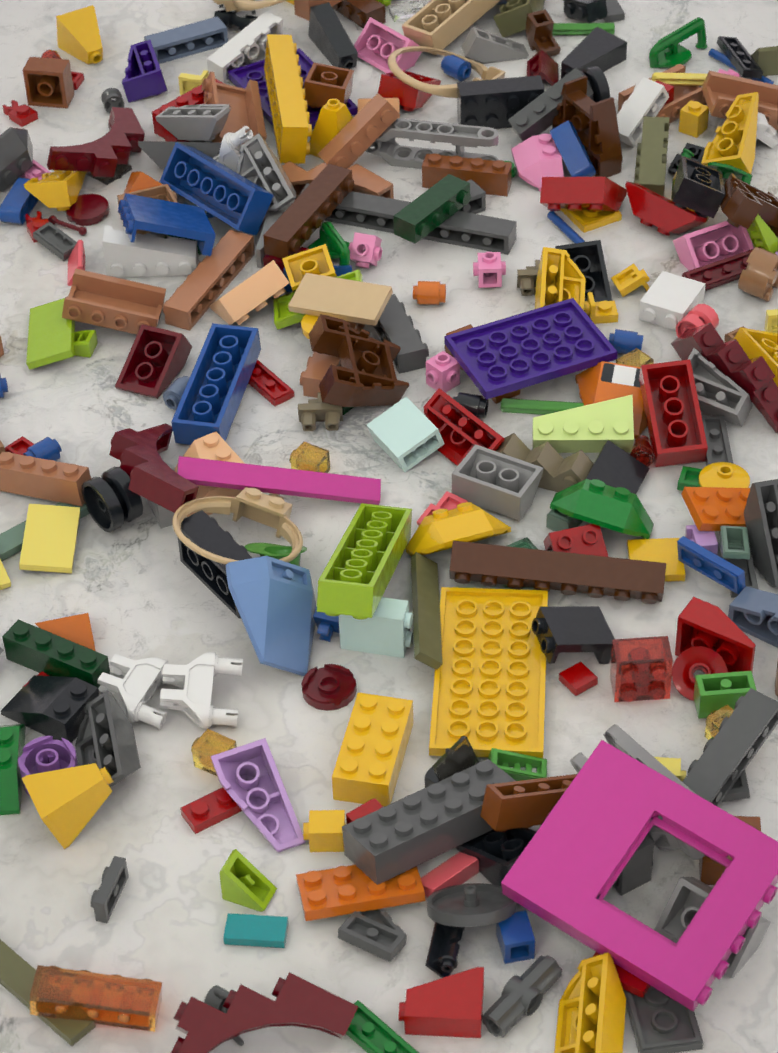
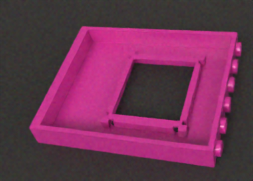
[501,740,778,1012]

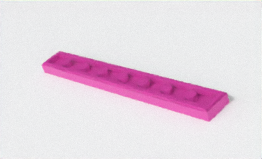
[177,456,381,505]

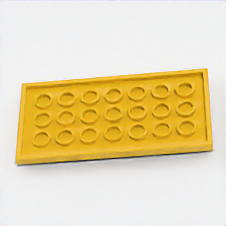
[429,587,548,758]

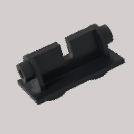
[425,922,465,978]

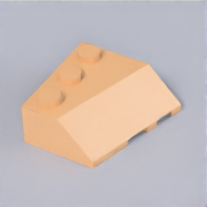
[209,260,290,325]
[174,431,245,517]

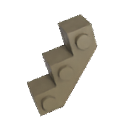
[496,433,594,492]

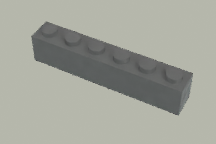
[658,688,778,820]

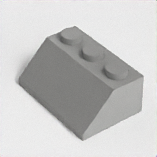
[452,444,543,521]
[654,877,771,978]

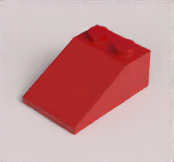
[378,70,441,112]
[675,596,756,672]

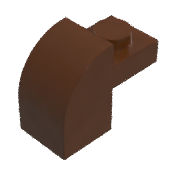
[526,9,561,56]

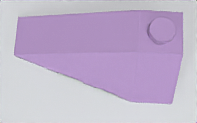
[211,738,305,853]

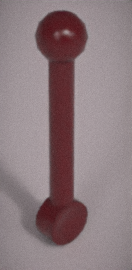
[48,215,87,235]

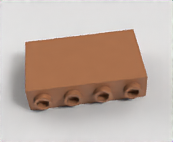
[618,64,707,123]
[202,71,267,144]
[701,71,778,130]
[62,269,166,334]

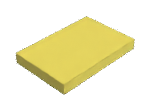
[19,504,81,573]

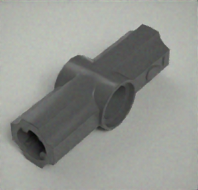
[482,955,562,1037]

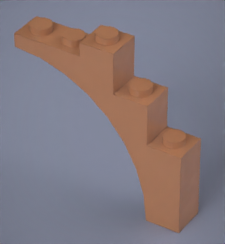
[282,161,394,200]

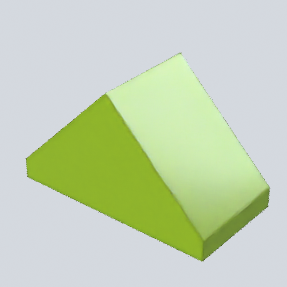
[219,849,277,912]

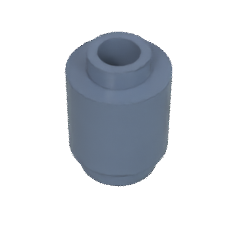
[163,376,190,410]

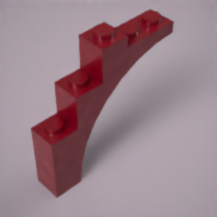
[47,107,145,177]
[671,323,778,433]
[109,423,199,513]
[171,972,358,1053]

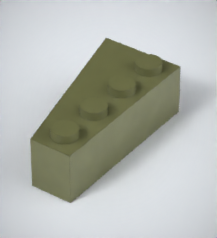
[493,0,545,38]

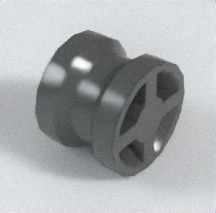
[101,88,125,113]

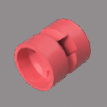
[676,304,719,337]

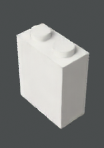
[639,271,706,331]

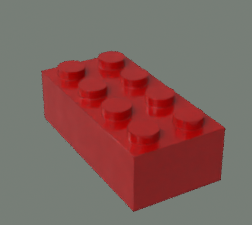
[639,359,708,467]

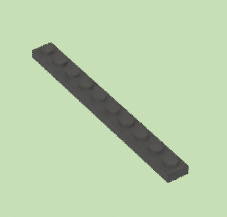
[702,415,758,598]

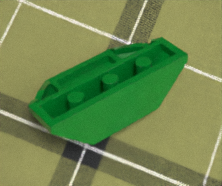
[550,479,654,539]
[0,724,26,815]

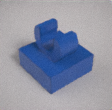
[313,607,340,642]

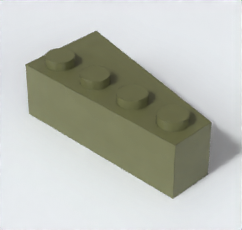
[634,116,670,196]

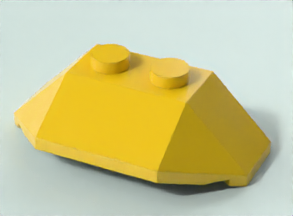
[535,247,586,310]
[405,502,511,557]
[554,953,626,1053]

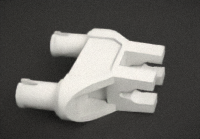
[212,126,253,172]
[160,652,243,729]
[97,654,184,729]

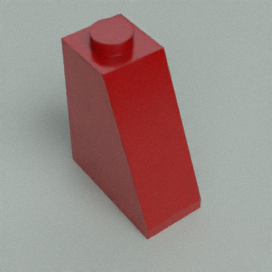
[399,967,484,1038]

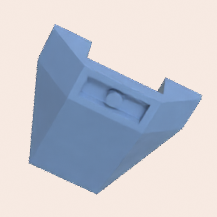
[225,556,316,676]

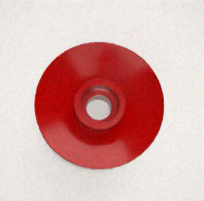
[672,646,728,701]

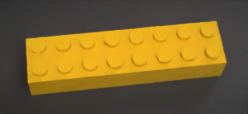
[264,34,312,164]

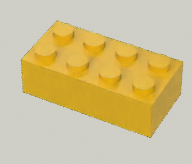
[332,692,414,807]

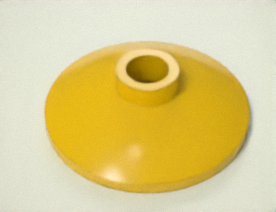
[699,462,750,488]

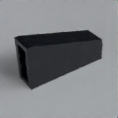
[308,2,358,69]
[561,27,627,79]

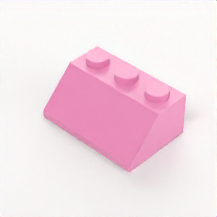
[354,17,422,73]
[673,221,754,271]

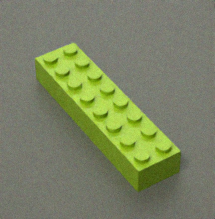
[317,503,412,620]

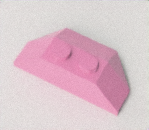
[511,133,564,192]

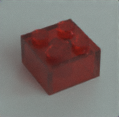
[610,636,673,702]

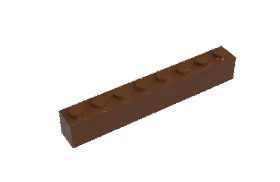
[449,541,666,604]

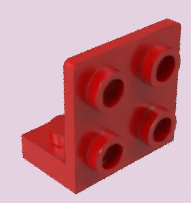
[543,524,608,557]

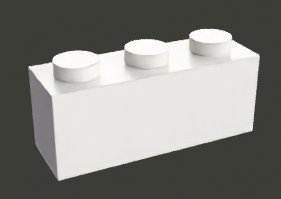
[616,77,669,147]

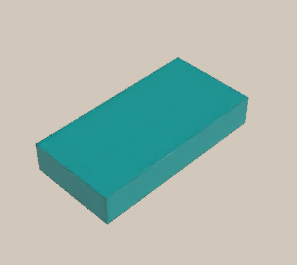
[223,913,289,948]

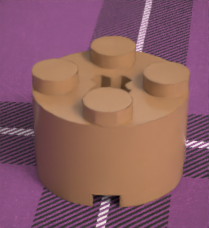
[738,247,778,302]

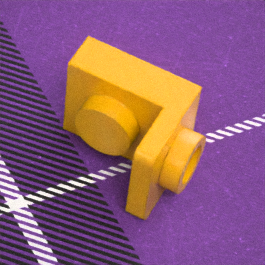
[611,264,650,297]
[584,292,618,324]

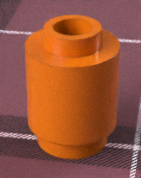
[413,281,446,305]

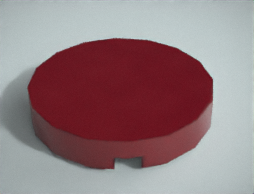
[65,194,110,226]
[301,664,357,711]

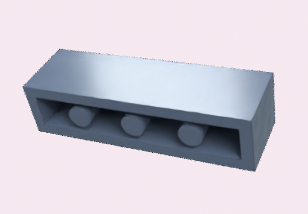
[144,16,228,64]

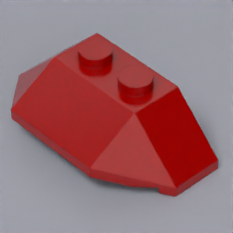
[625,181,708,236]
[423,388,505,466]

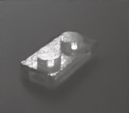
[388,0,428,22]

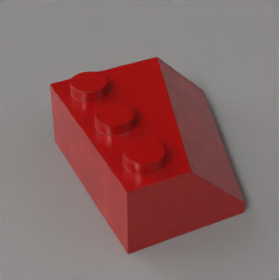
[540,177,627,212]

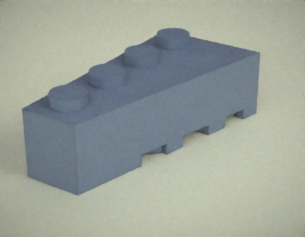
[728,586,778,648]

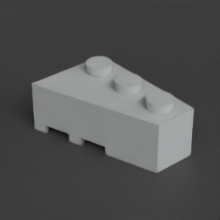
[687,348,753,427]

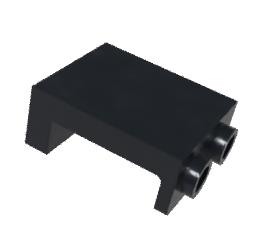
[532,606,617,664]

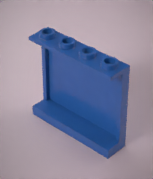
[118,193,216,256]

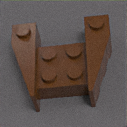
[552,76,623,178]
[720,173,778,237]
[309,314,409,407]

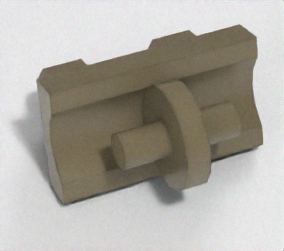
[517,260,540,296]
[298,392,343,431]

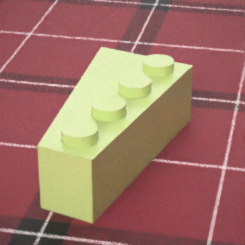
[532,394,634,453]

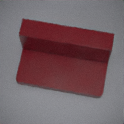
[527,49,559,86]

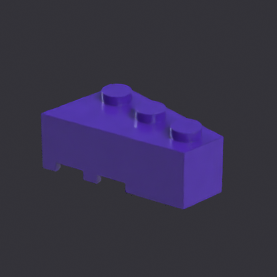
[122,39,167,103]

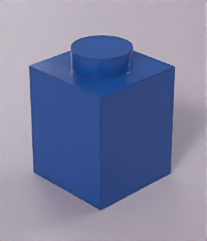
[496,911,535,964]

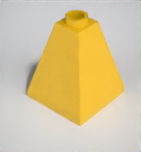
[56,5,103,64]
[309,99,353,158]
[22,763,114,849]

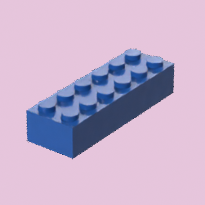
[159,142,274,236]
[171,323,261,445]

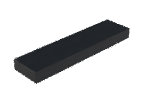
[717,36,763,78]

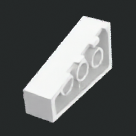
[207,11,284,84]
[102,225,199,278]

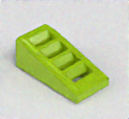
[746,214,778,254]
[74,330,98,357]

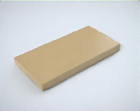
[288,273,393,326]

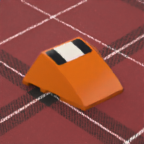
[575,361,647,439]

